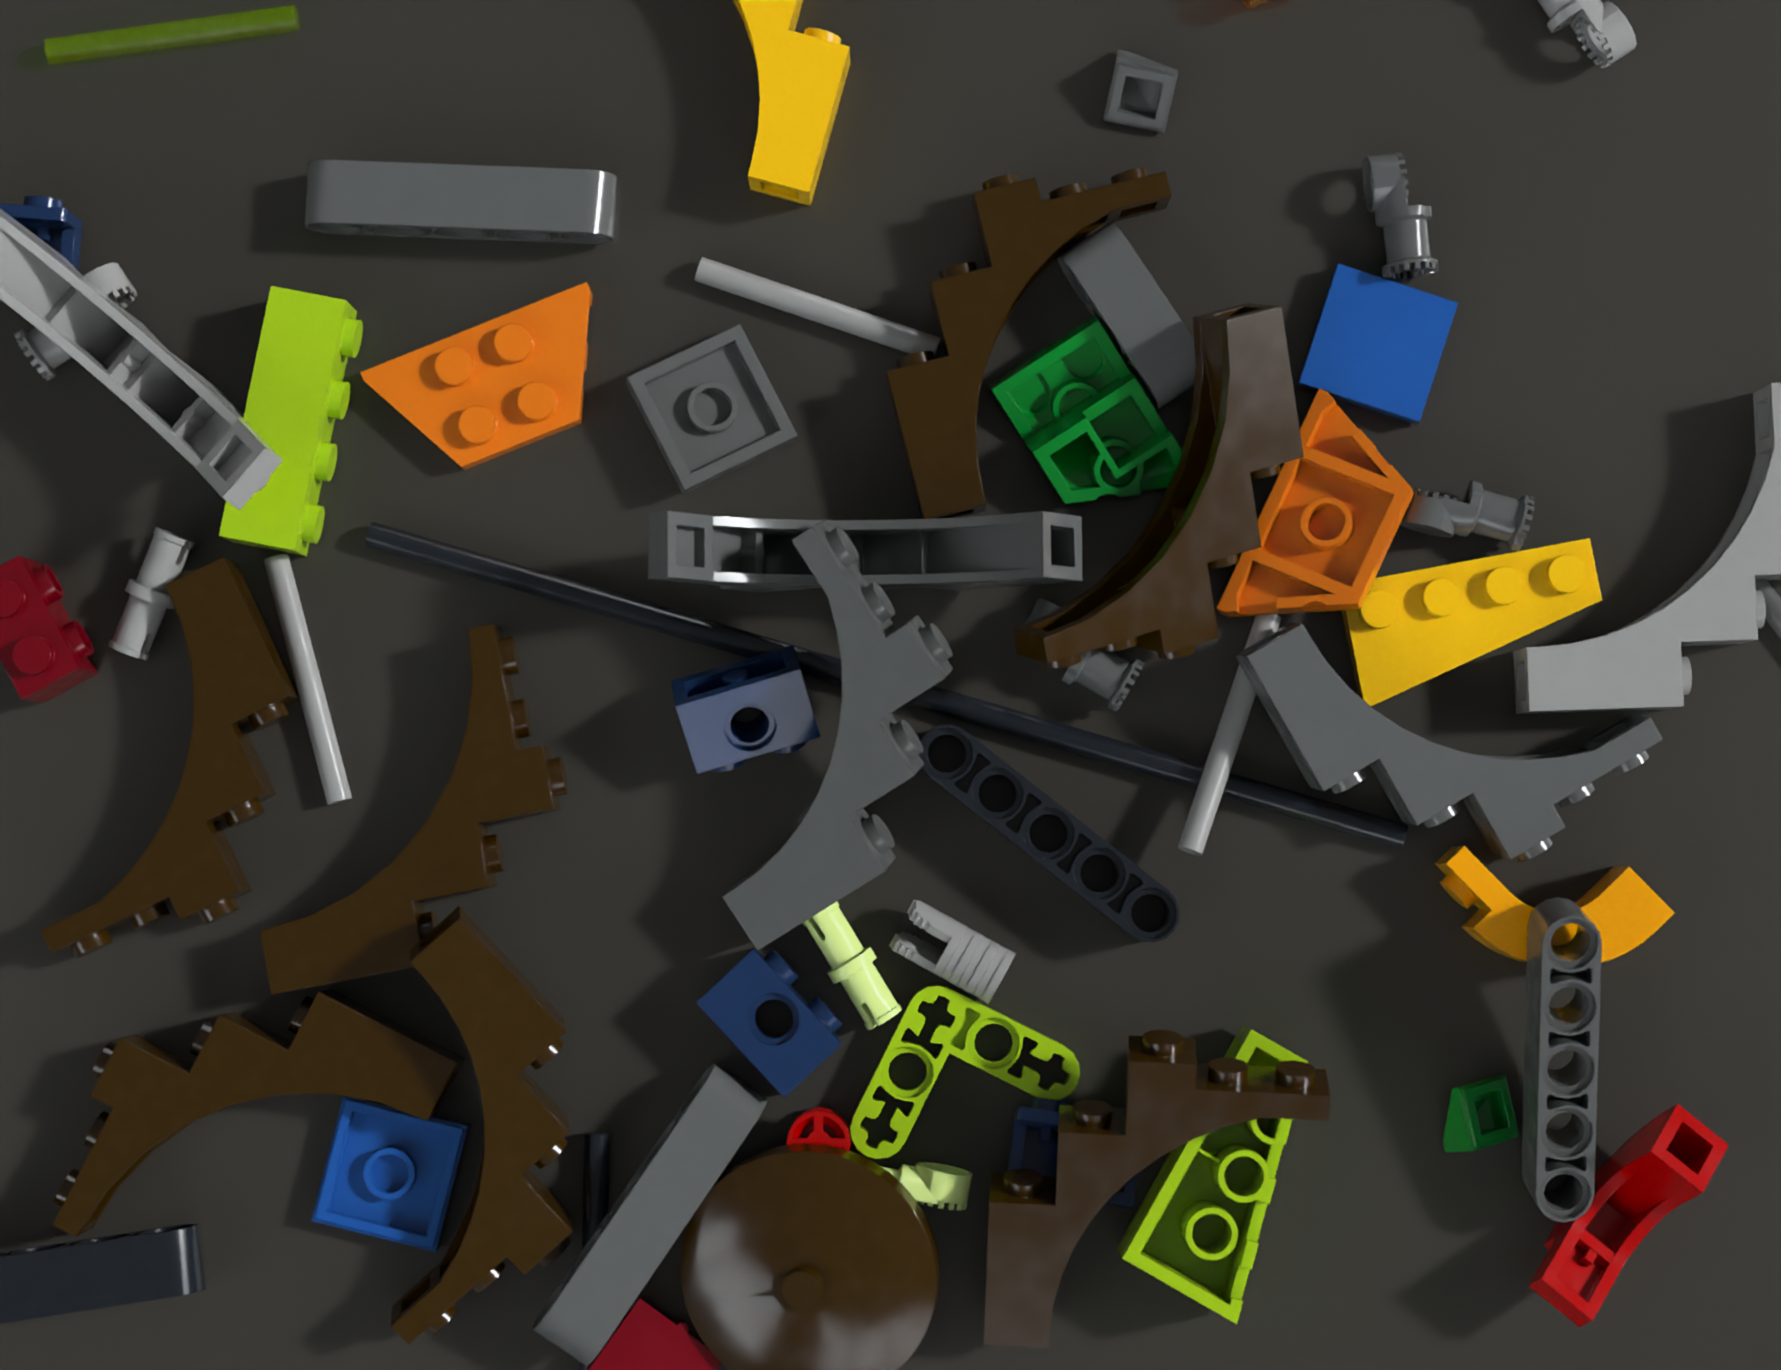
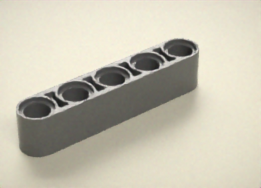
[305,160,617,244]
[1521,897,1602,1222]
[532,1063,767,1366]

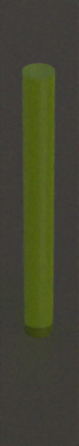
[44,5,300,64]

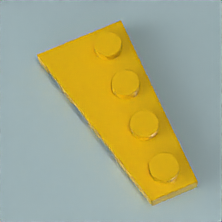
[1341,538,1602,706]

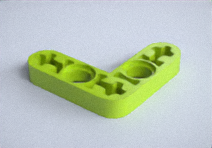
[850,984,1080,1159]

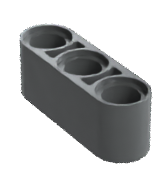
[1057,222,1196,409]

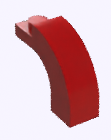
[1528,1103,1729,1328]

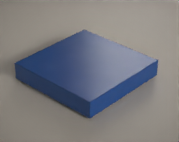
[1296,263,1458,425]
[311,1096,471,1252]

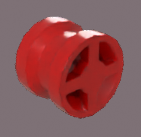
[786,1106,851,1151]

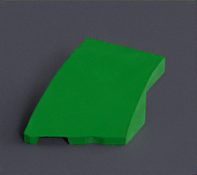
[988,316,1182,504]

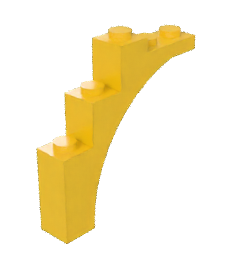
[732,0,850,206]

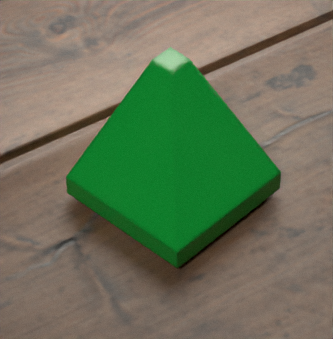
[1443,1074,1519,1152]

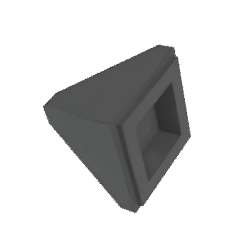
[1103,49,1178,133]

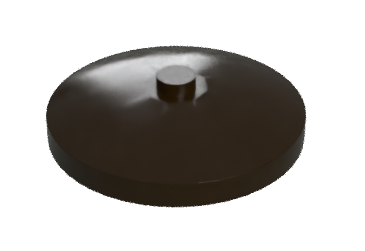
[680,1143,940,1370]

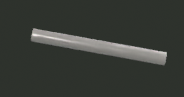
[695,257,941,358]
[263,554,352,805]
[1178,614,1281,856]

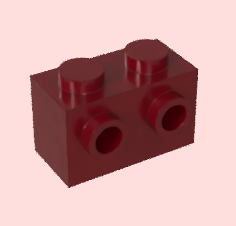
[0,555,99,703]

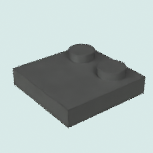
[626,324,798,495]

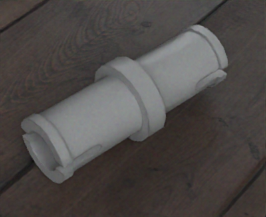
[108,527,195,661]

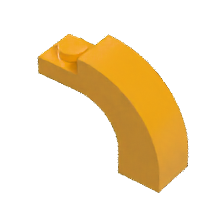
[1434,846,1675,963]

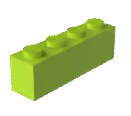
[219,286,363,557]

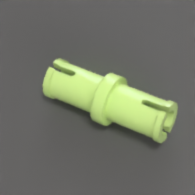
[803,902,903,1030]

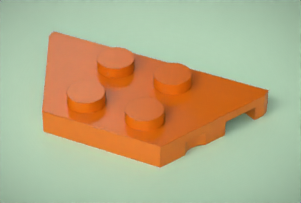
[360,282,593,470]
[1217,389,1414,617]

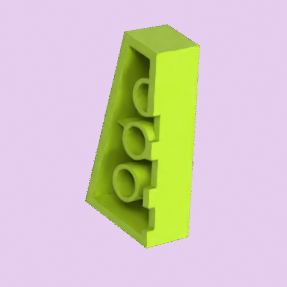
[1116,1025,1308,1324]

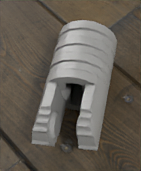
[889,900,1016,1004]

